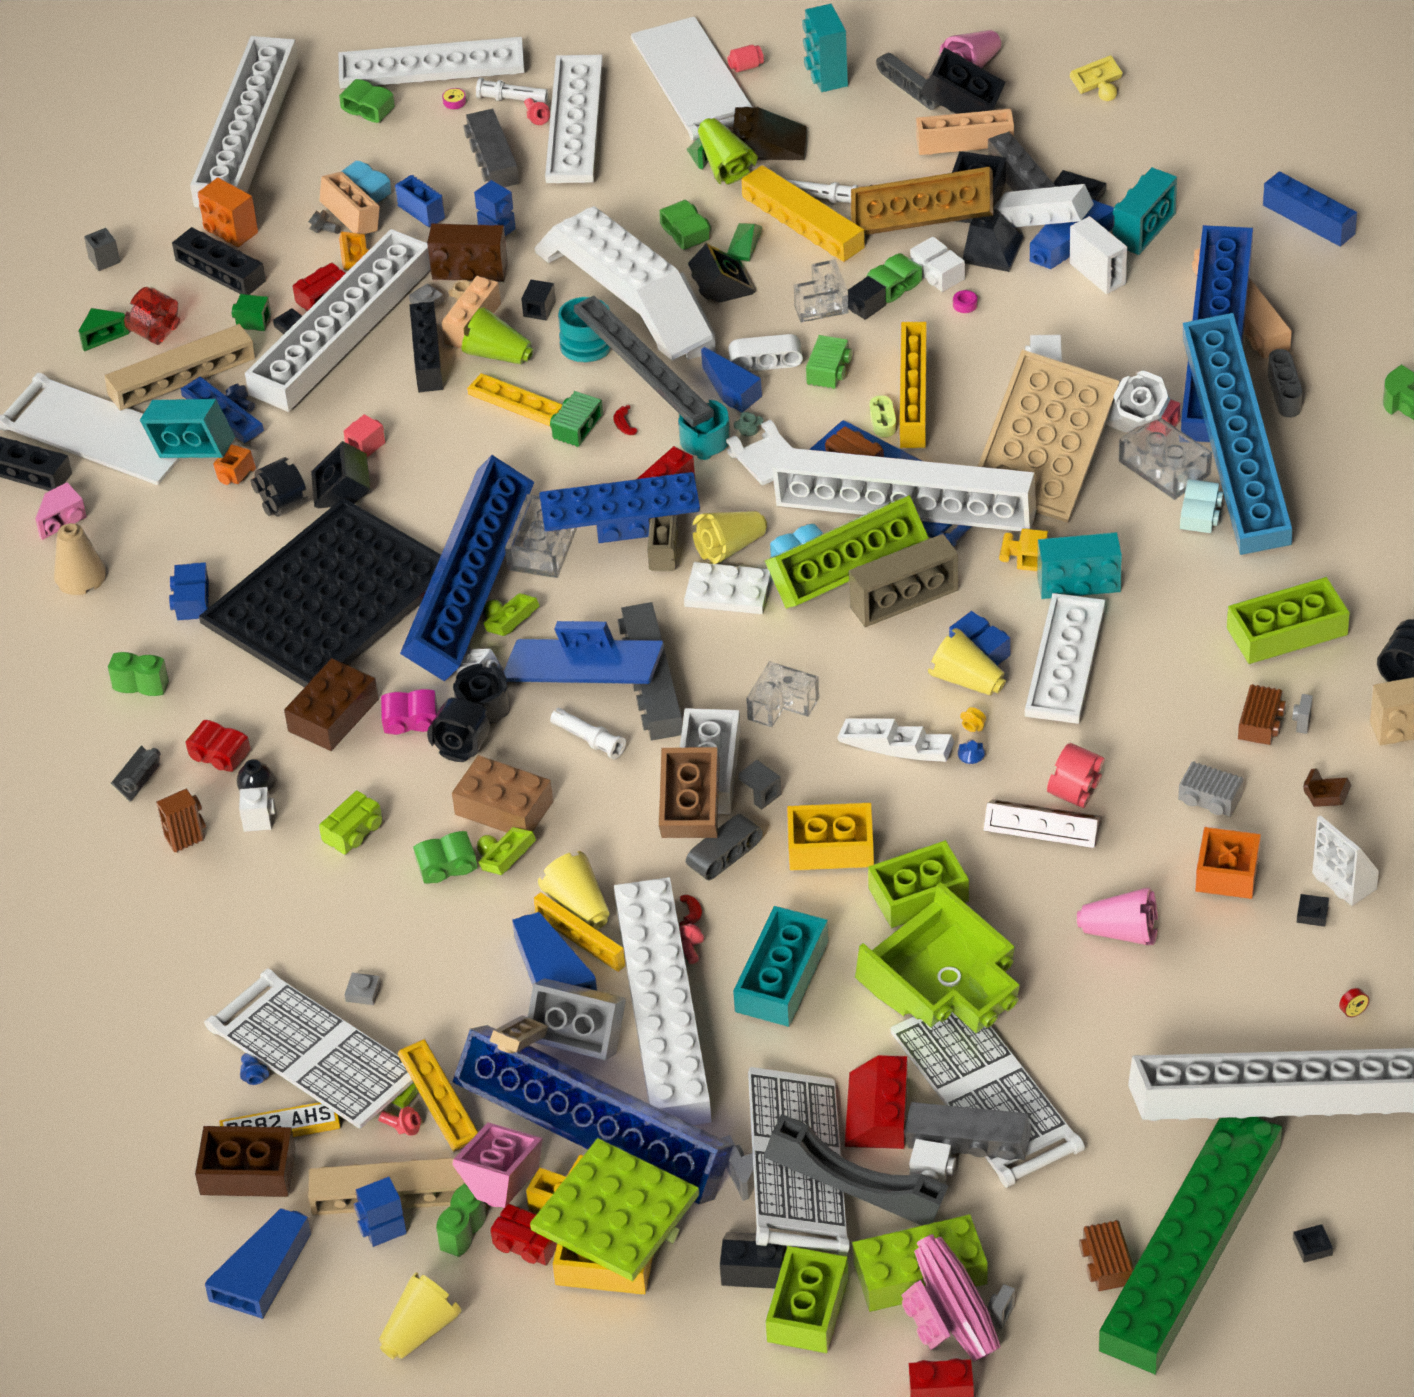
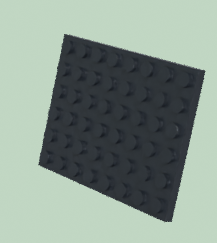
[199,498,441,687]

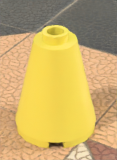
[692,511,767,564]
[928,628,1006,696]
[538,851,609,930]
[379,1272,462,1360]

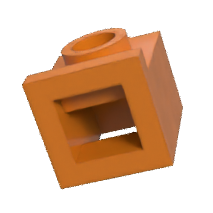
[213,444,256,485]

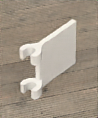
[726,420,792,486]

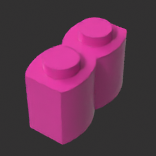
[381,689,438,735]

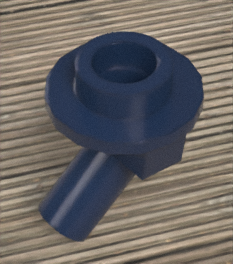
[225,383,255,412]

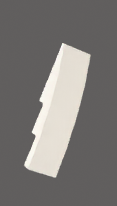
[837,718,954,762]

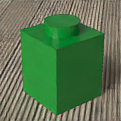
[231,294,271,331]

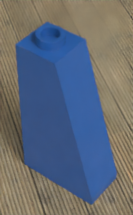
[1029,200,1115,269]
[512,912,597,991]
[205,1208,311,1319]

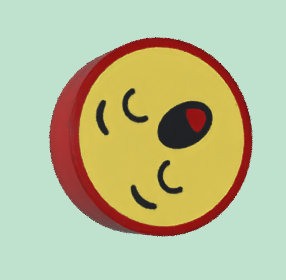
[1339,988,1369,1017]

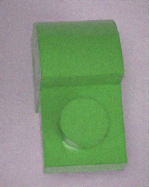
[1383,364,1414,420]

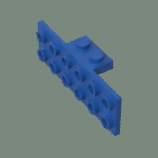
[539,472,700,543]
[503,621,664,684]

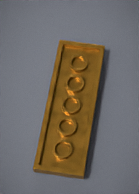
[851,167,993,235]

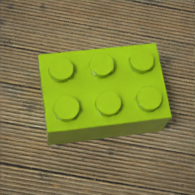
[868,840,969,928]
[766,1246,848,1353]

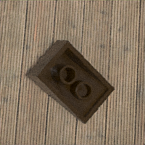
[733,107,807,160]

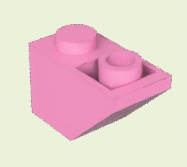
[35,482,87,540]

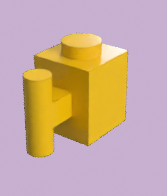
[999,528,1048,571]

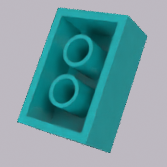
[802,3,848,93]
[1112,167,1177,255]
[140,399,235,458]
[1037,532,1122,599]

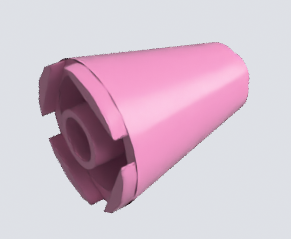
[939,30,1001,68]
[1077,888,1158,945]

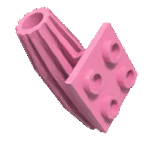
[901,1234,1001,1362]

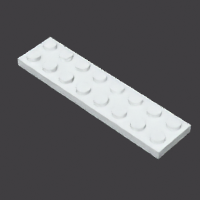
[338,37,524,88]
[545,55,603,183]

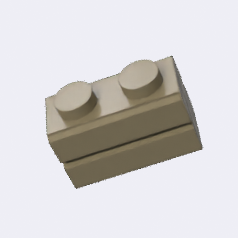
[647,515,678,571]

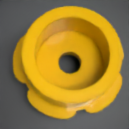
[960,707,986,732]

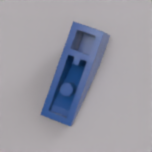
[701,347,762,413]

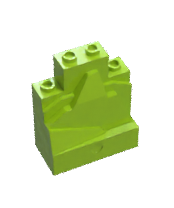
[855,882,1020,1033]

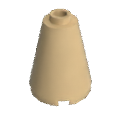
[54,523,106,595]

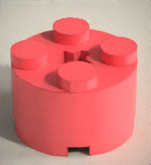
[1047,743,1105,808]

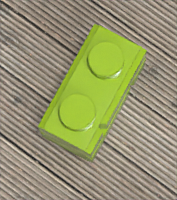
[319,790,382,855]

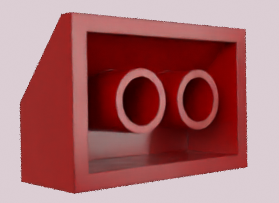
[845,1055,908,1149]

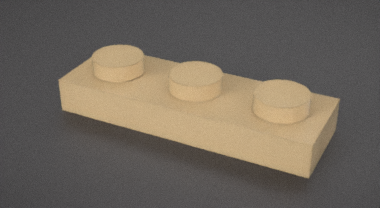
[490,1015,548,1053]

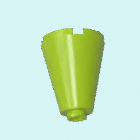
[698,118,758,185]
[461,307,534,365]

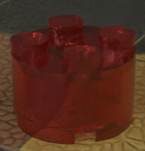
[124,286,180,345]

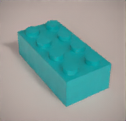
[733,906,829,1027]

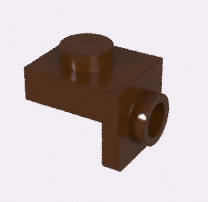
[1303,768,1352,807]

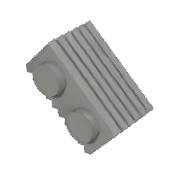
[1178,761,1244,817]

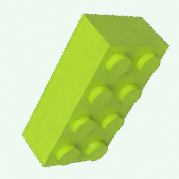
[1227,577,1350,664]
[852,1214,988,1312]

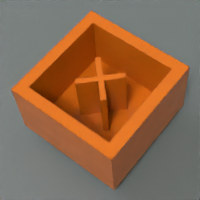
[197,177,258,248]
[1195,827,1261,899]

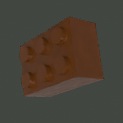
[427,223,508,282]
[284,658,379,751]
[195,1126,296,1197]

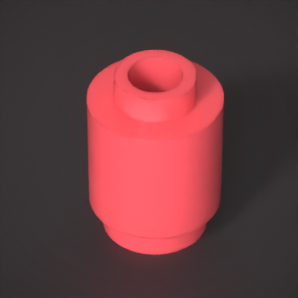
[727,44,764,72]

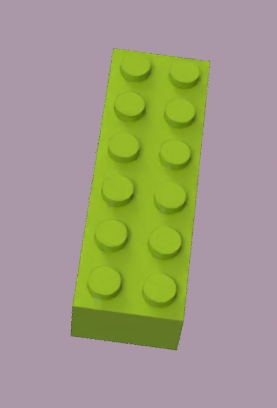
[764,495,929,609]

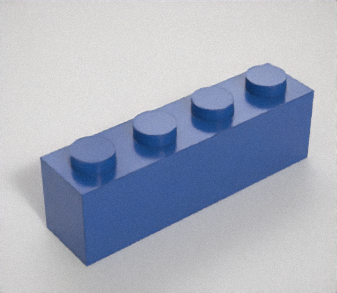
[1263,171,1357,247]

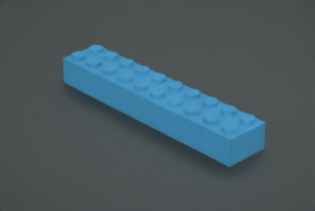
[1183,313,1292,555]

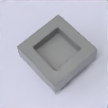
[409,283,444,307]
[1292,694,1313,734]
[344,972,381,1005]
[988,1284,1015,1329]

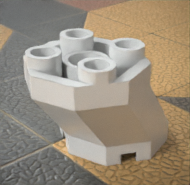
[1106,370,1170,433]

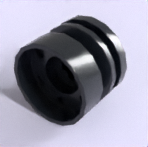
[1377,619,1414,682]

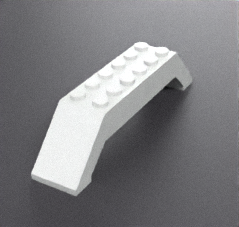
[535,206,713,360]

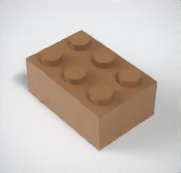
[659,747,720,838]
[452,755,553,833]

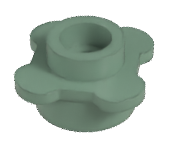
[734,412,763,436]

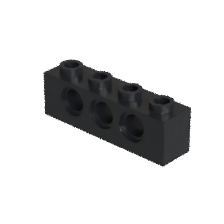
[172,227,266,295]
[409,301,443,393]
[0,436,72,491]

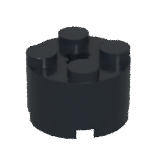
[250,457,308,517]
[453,664,510,724]
[427,697,490,762]

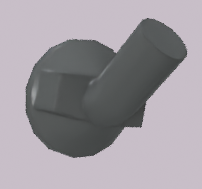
[308,210,341,234]

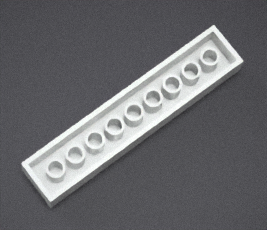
[190,36,299,207]
[245,229,431,412]
[772,447,1036,531]
[614,877,712,1131]
[1128,1048,1414,1121]

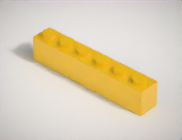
[742,165,865,262]
[900,322,927,448]

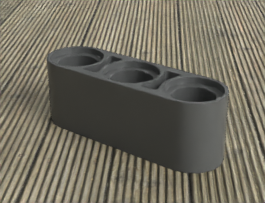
[1268,349,1302,417]
[686,814,763,880]

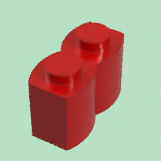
[185,720,251,772]

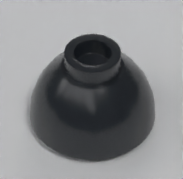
[237,759,275,791]

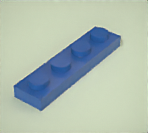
[181,376,264,444]

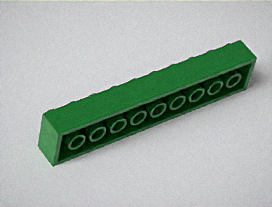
[1099,1117,1282,1375]

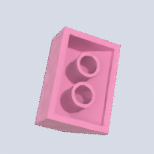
[453,1122,543,1208]

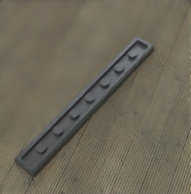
[574,296,714,427]

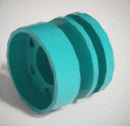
[558,297,611,362]

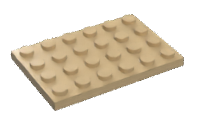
[977,349,1120,523]

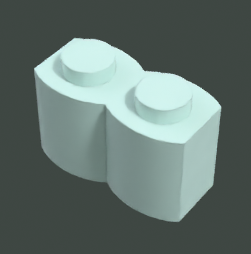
[1180,479,1223,533]

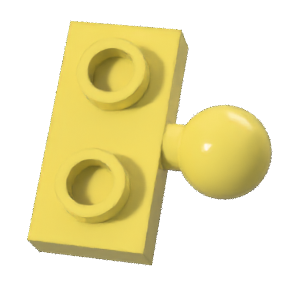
[1070,55,1123,101]

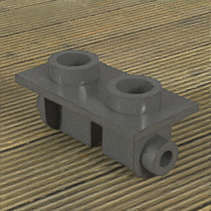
[111,745,161,801]

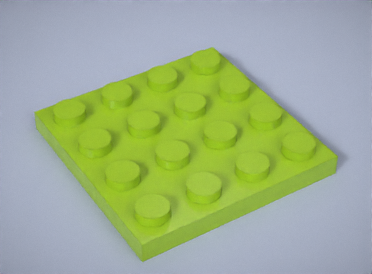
[530,1138,699,1282]

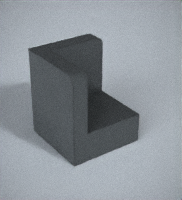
[84,228,120,271]
[738,760,781,810]

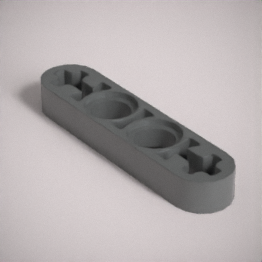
[876,52,940,110]

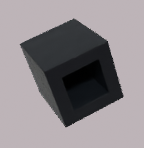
[847,276,886,320]
[521,279,556,321]

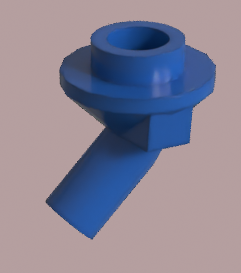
[958,740,985,764]
[240,1053,269,1085]

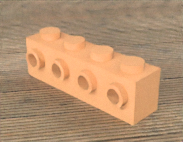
[916,109,1014,155]

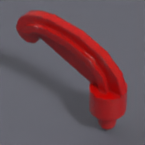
[613,405,637,435]
[679,895,702,926]

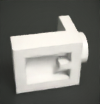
[456,649,503,673]

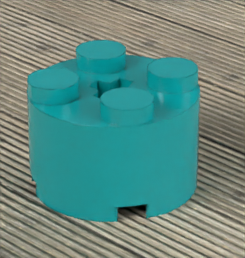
[678,400,730,460]

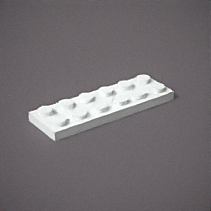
[1025,593,1105,724]

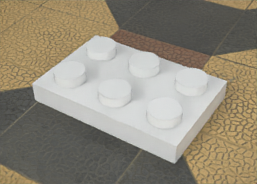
[684,562,771,614]

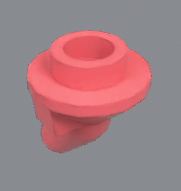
[524,98,550,125]
[679,924,704,964]
[378,1107,421,1136]

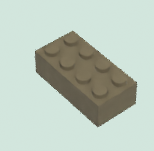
[849,534,959,627]

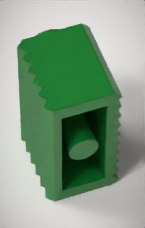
[550,391,603,447]

